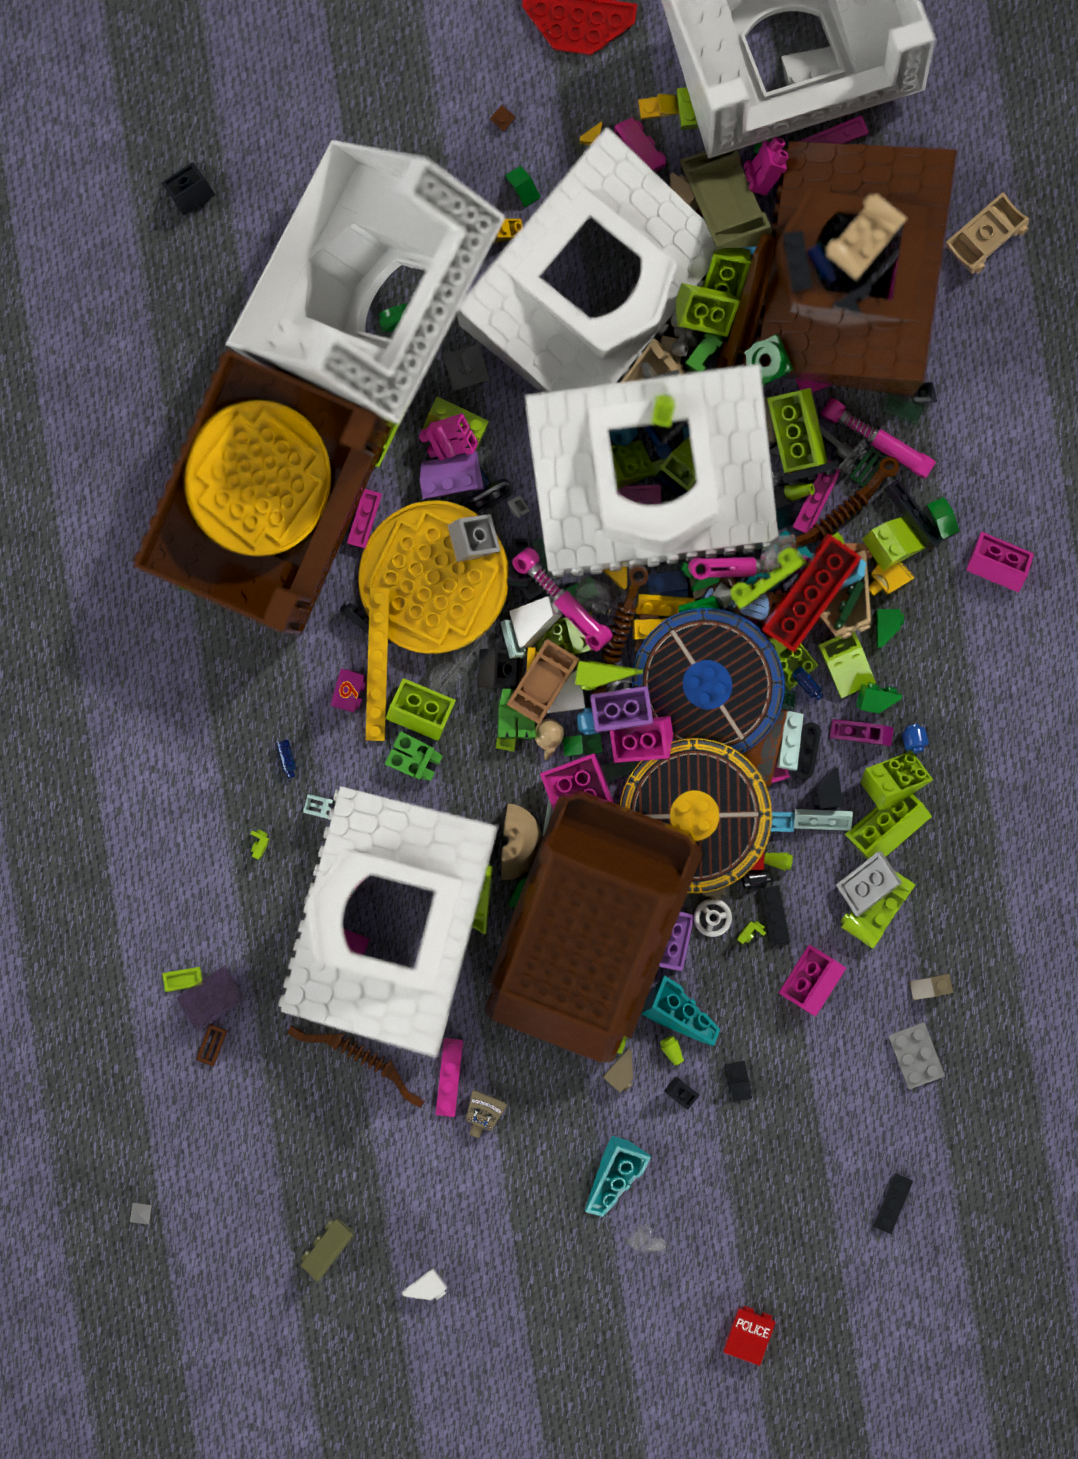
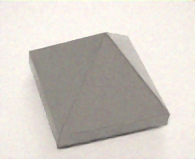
[508,496,530,518]
[710,582,733,609]
[130,1203,152,1224]

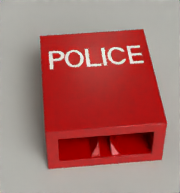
[723,1305,776,1366]

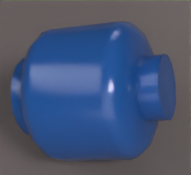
[901,724,929,754]

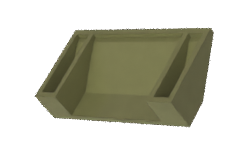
[679,150,772,248]

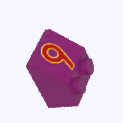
[331,668,367,713]

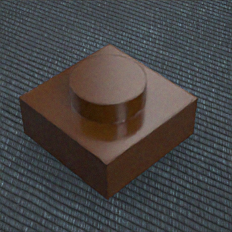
[489,105,516,132]

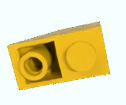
[492,219,523,243]

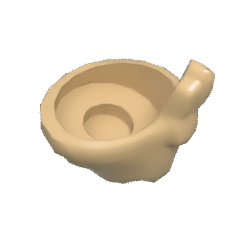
[535,718,564,760]

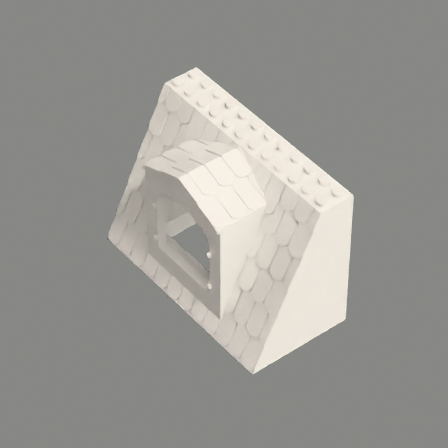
[661,0,935,159]
[457,127,723,394]
[226,140,505,424]
[525,364,779,580]
[279,786,498,1057]

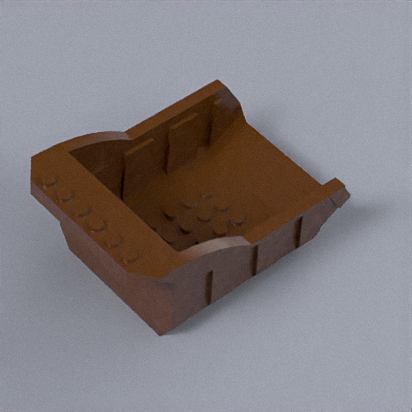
[484,790,703,1063]

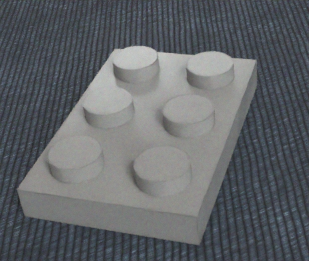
[836,851,902,917]
[888,1022,945,1090]

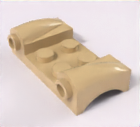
[825,193,907,281]
[946,193,1029,274]

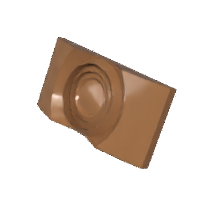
[507,639,579,725]

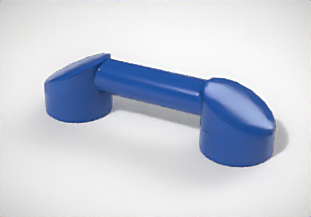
[641,425,672,459]

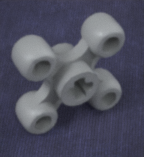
[671,313,701,357]

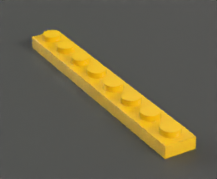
[366,587,390,741]

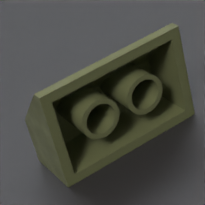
[301,1218,355,1282]

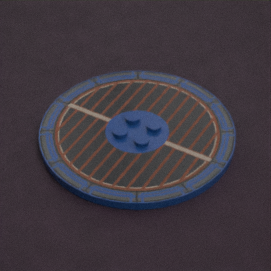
[632,608,785,754]

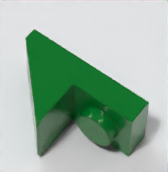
[680,561,720,592]
[563,734,602,757]

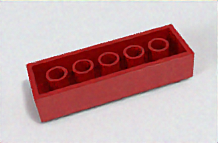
[760,534,862,652]

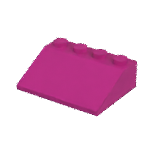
[540,753,614,810]

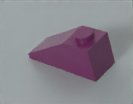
[830,719,894,747]

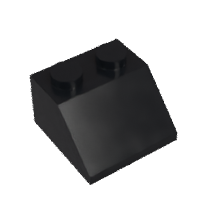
[161,162,215,216]
[477,649,523,690]
[812,767,843,809]

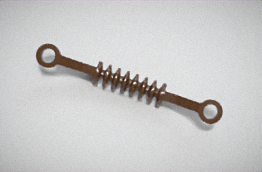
[778,457,899,554]
[590,565,648,704]
[287,1026,425,1108]

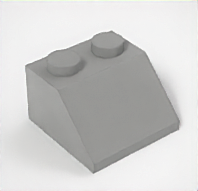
[447,514,500,562]

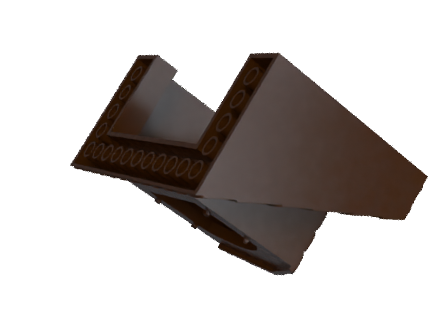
[754,141,958,397]
[133,350,393,635]

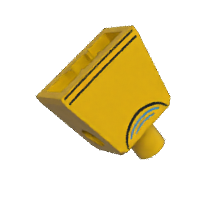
[869,562,915,596]

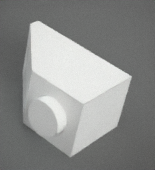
[402,1268,447,1300]

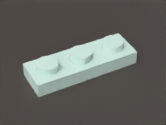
[777,710,804,771]
[794,809,853,830]

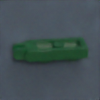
[834,581,865,630]

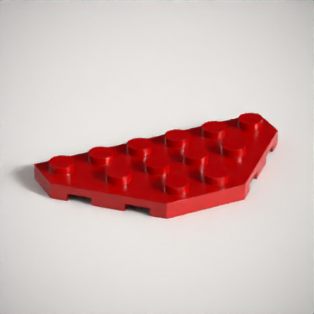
[522,0,638,56]

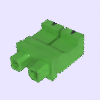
[685,332,725,373]
[497,689,535,739]
[385,731,443,781]

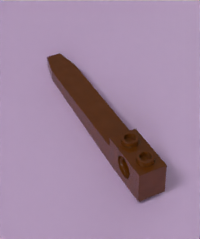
[715,234,776,370]

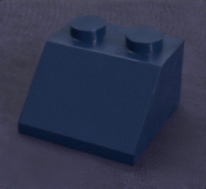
[647,570,688,598]

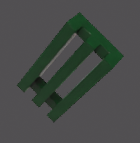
[849,446,887,487]

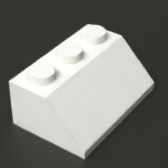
[781,47,839,86]

